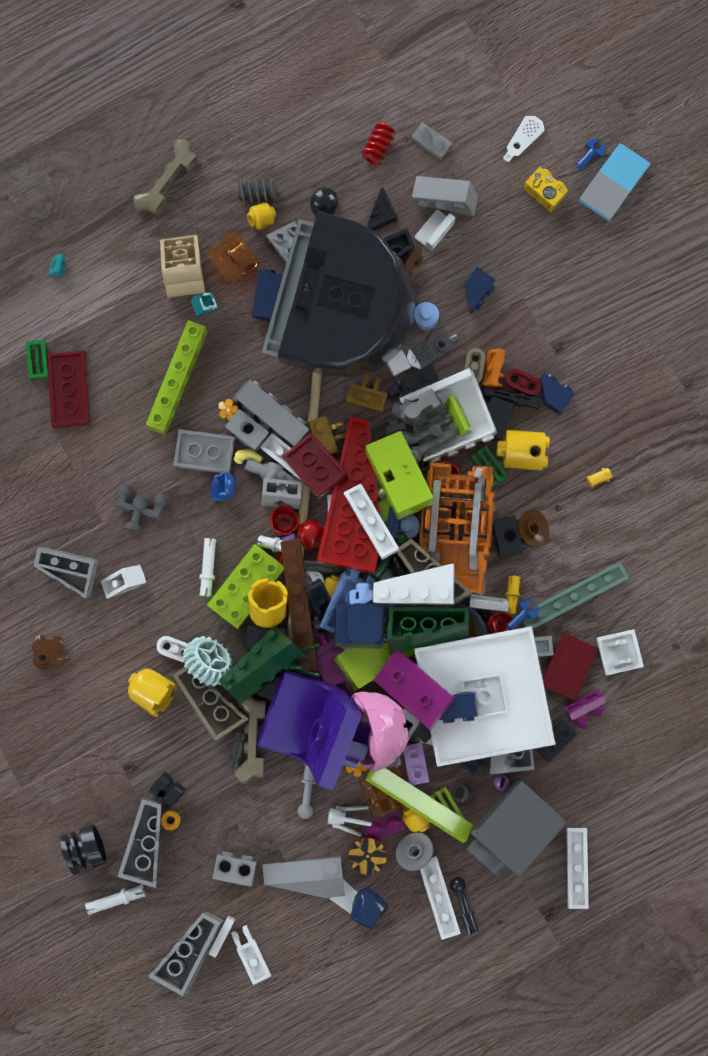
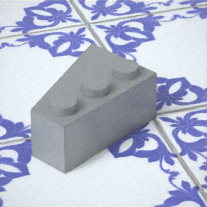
[34,547,99,599]

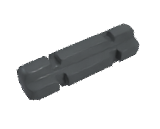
[229,732,247,770]

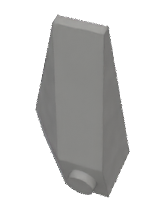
[262,856,345,898]

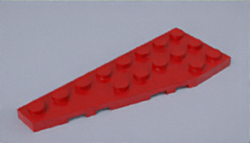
[317,417,380,574]

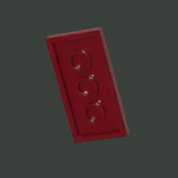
[47,350,90,428]

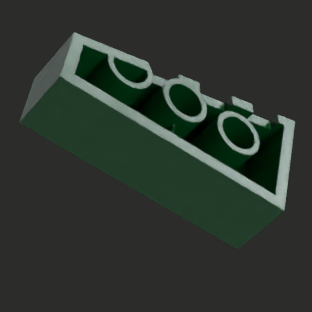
[387,607,469,653]
[219,626,305,703]

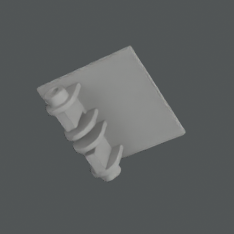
[266,221,297,265]

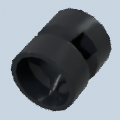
[149,771,186,809]

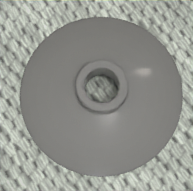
[396,833,434,871]

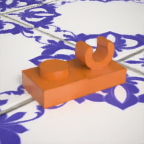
[481,348,505,388]

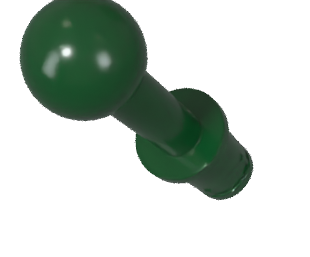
[369,532,408,580]

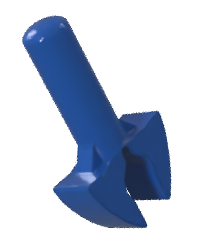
[577,138,605,169]
[507,600,538,630]

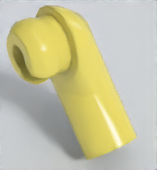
[234,449,263,464]

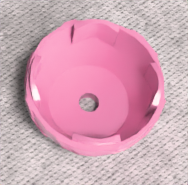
[351,692,409,772]

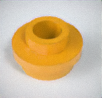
[161,810,181,830]

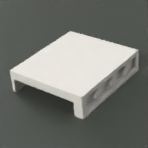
[399,368,498,463]

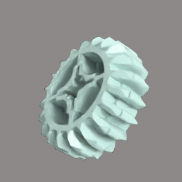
[182,636,234,686]

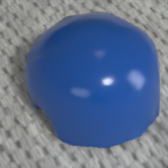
[211,472,236,501]

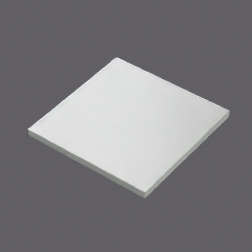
[414,626,555,767]

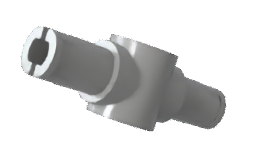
[244,459,301,482]

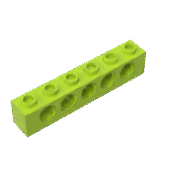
[146,320,208,435]

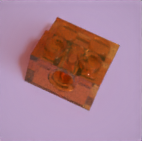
[205,229,258,284]
[358,767,405,818]

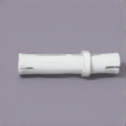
[199,538,216,597]
[85,884,146,915]

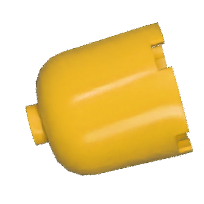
[248,578,288,628]
[128,668,178,717]

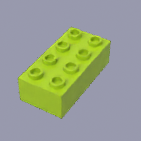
[207,544,284,630]

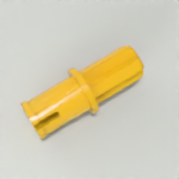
[505,576,521,615]

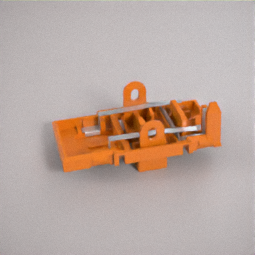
[419,463,495,595]

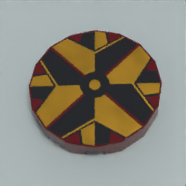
[348,835,388,875]

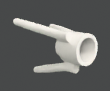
[328,805,372,837]

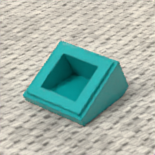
[48,254,66,278]
[191,291,218,316]

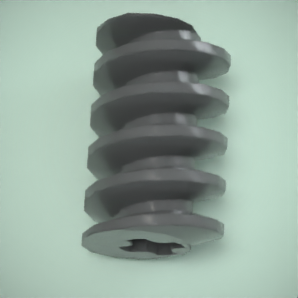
[238,178,277,203]

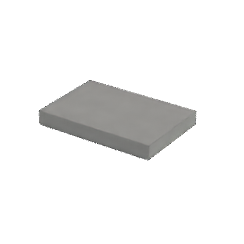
[173,429,235,473]

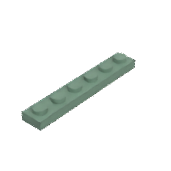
[522,562,629,629]

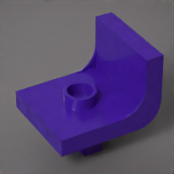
[257,669,371,790]

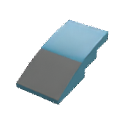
[578,143,651,221]

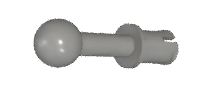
[298,764,317,819]

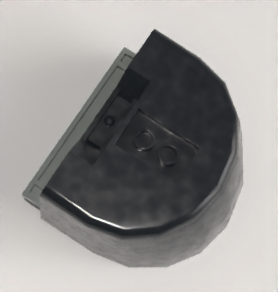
[262,211,416,378]

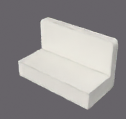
[415,210,456,251]

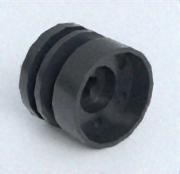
[60,824,107,875]

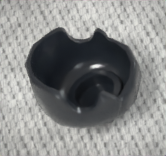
[310,187,339,215]

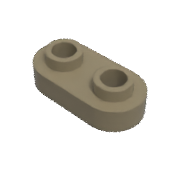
[464,348,485,384]

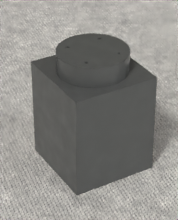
[466,780,567,881]

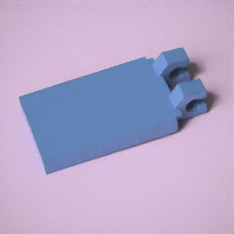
[320,568,376,633]

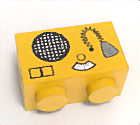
[523,167,568,212]

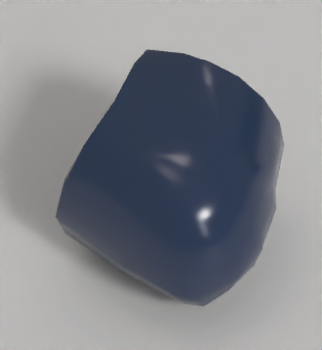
[350,887,388,930]

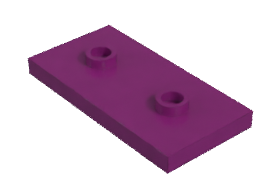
[374,651,455,730]

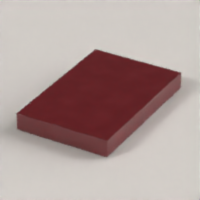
[282,433,348,499]
[542,632,599,701]

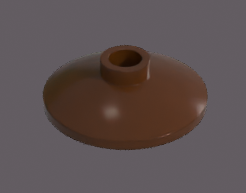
[518,509,549,547]

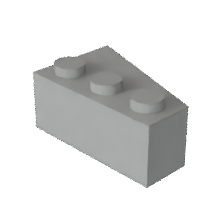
[412,176,479,217]

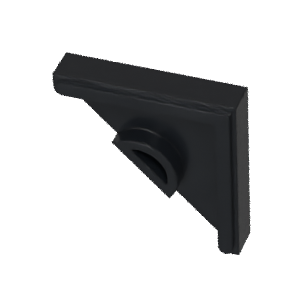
[367,187,398,230]

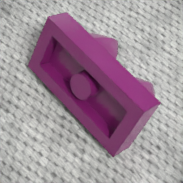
[563,690,606,729]
[364,810,406,838]

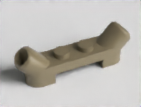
[133,139,198,215]
[235,695,266,784]

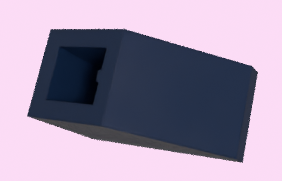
[465,267,495,314]
[539,373,575,416]
[439,691,479,723]

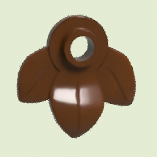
[32,635,68,670]

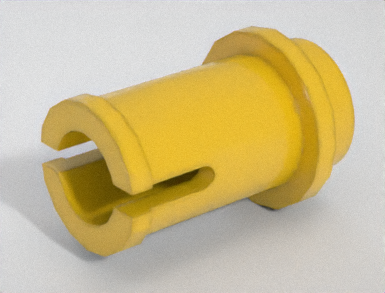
[587,468,613,488]

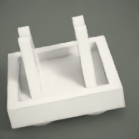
[596,629,644,676]

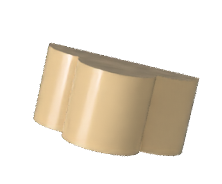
[160,235,205,298]

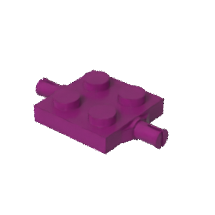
[316,632,352,693]

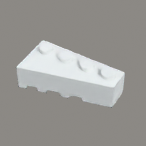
[373,564,455,605]

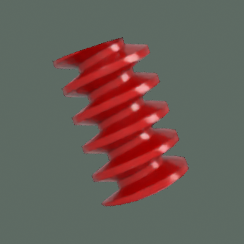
[362,122,396,166]

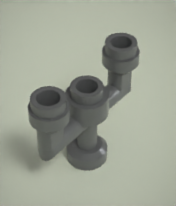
[115,483,168,532]

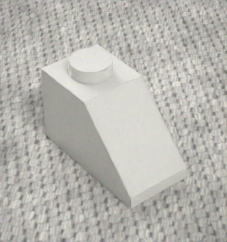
[101,565,146,599]

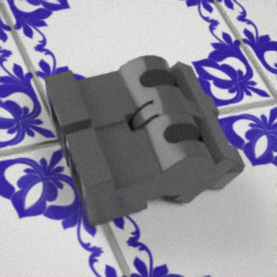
[392,388,448,427]

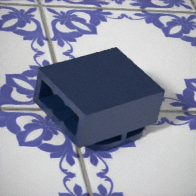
[252,269,284,321]
[334,603,387,649]

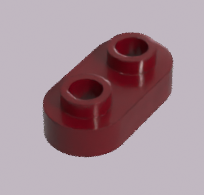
[505,369,542,397]

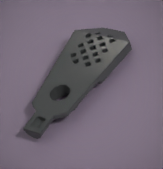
[407,334,459,370]

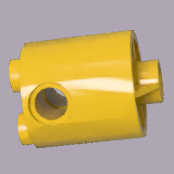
[497,430,550,471]

